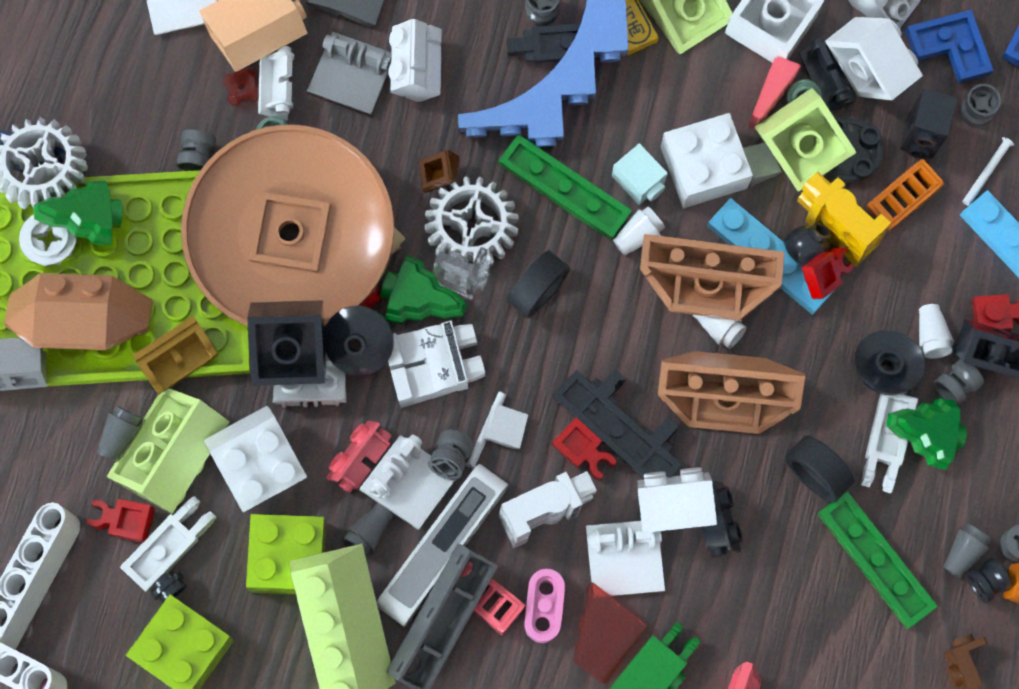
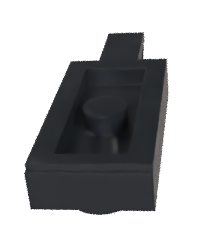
[506,24,600,63]

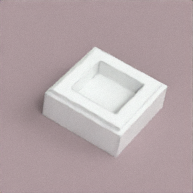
[483,404,528,450]

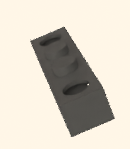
[386,543,498,689]

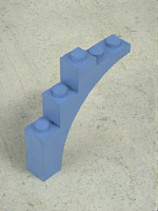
[458,0,628,148]

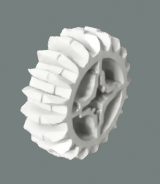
[0,117,88,210]
[425,176,518,270]

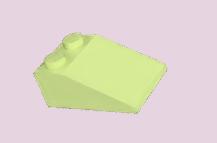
[640,0,733,54]

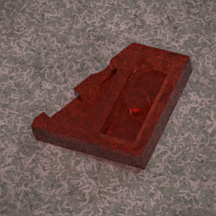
[573,582,647,684]

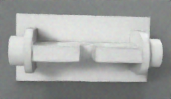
[258,46,294,122]

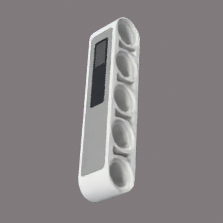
[377,464,509,627]

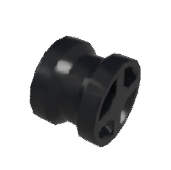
[966,558,1012,604]

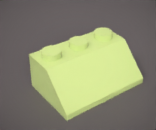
[106,388,230,514]

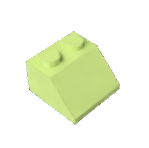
[755,88,857,192]

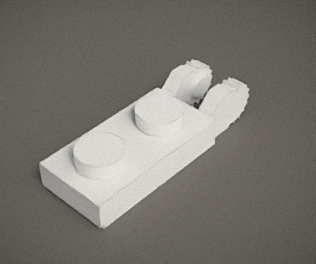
[861,394,918,493]
[120,496,216,593]

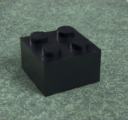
[247,300,326,386]

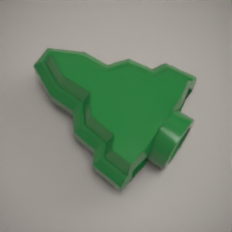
[33,181,122,246]
[380,255,467,324]
[886,398,967,470]

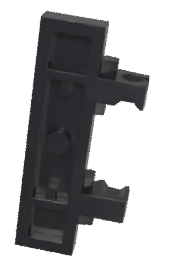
[552,369,682,480]

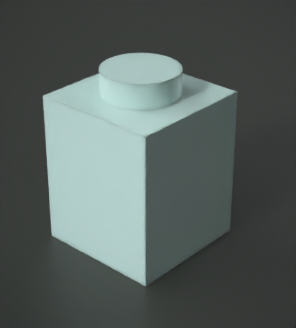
[611,143,667,205]

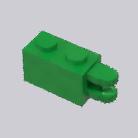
[609,621,701,689]

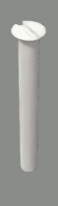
[962,137,1014,206]
[465,392,506,469]

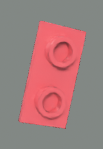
[326,421,392,494]

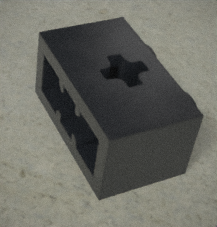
[900,88,958,159]
[953,319,1019,378]

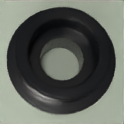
[152,571,187,603]

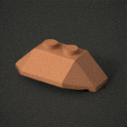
[640,234,785,321]
[4,273,153,350]
[658,351,805,434]

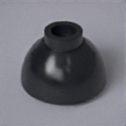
[784,223,831,267]

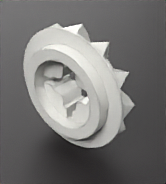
[19,215,77,267]

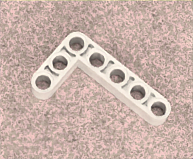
[0,502,80,689]

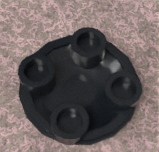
[826,118,883,183]

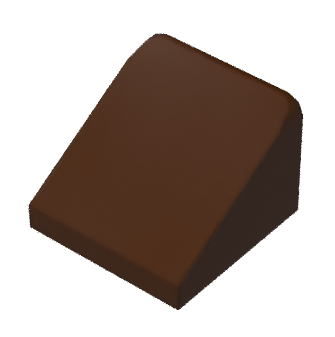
[418,149,460,193]

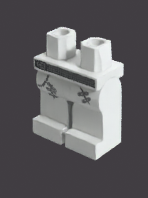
[388,321,486,408]
[498,471,597,548]

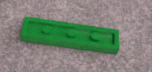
[498,134,632,241]
[817,491,938,629]

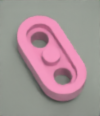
[524,569,565,643]

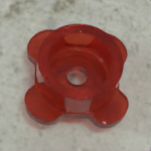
[223,69,259,106]

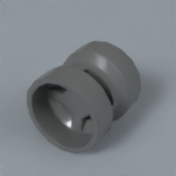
[525,0,559,26]
[959,84,1001,128]
[176,129,216,171]
[934,359,984,407]
[428,429,474,480]

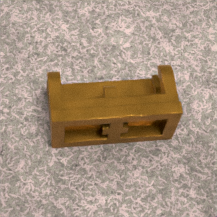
[132,316,219,395]

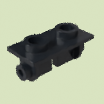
[799,37,857,111]
[701,480,743,558]

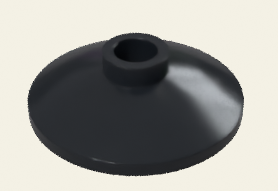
[325,305,394,376]
[854,331,925,396]

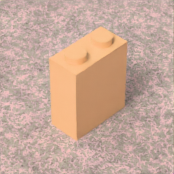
[199,0,308,72]

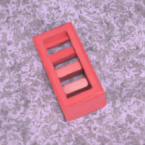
[748,56,801,130]
[459,562,526,636]
[728,661,762,689]

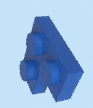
[905,9,994,84]

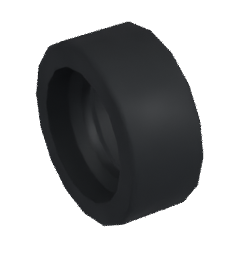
[507,250,570,318]
[785,436,855,503]

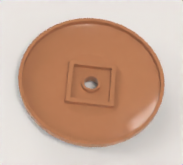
[181,125,394,327]

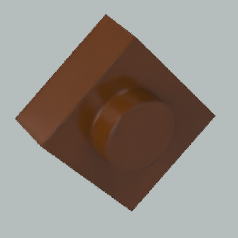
[944,634,988,689]

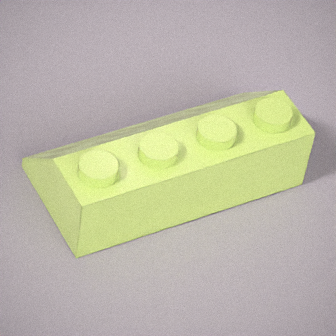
[290,544,396,689]

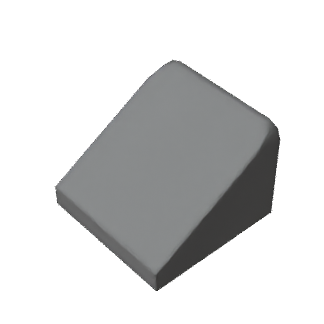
[743,143,782,187]

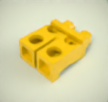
[797,172,891,267]

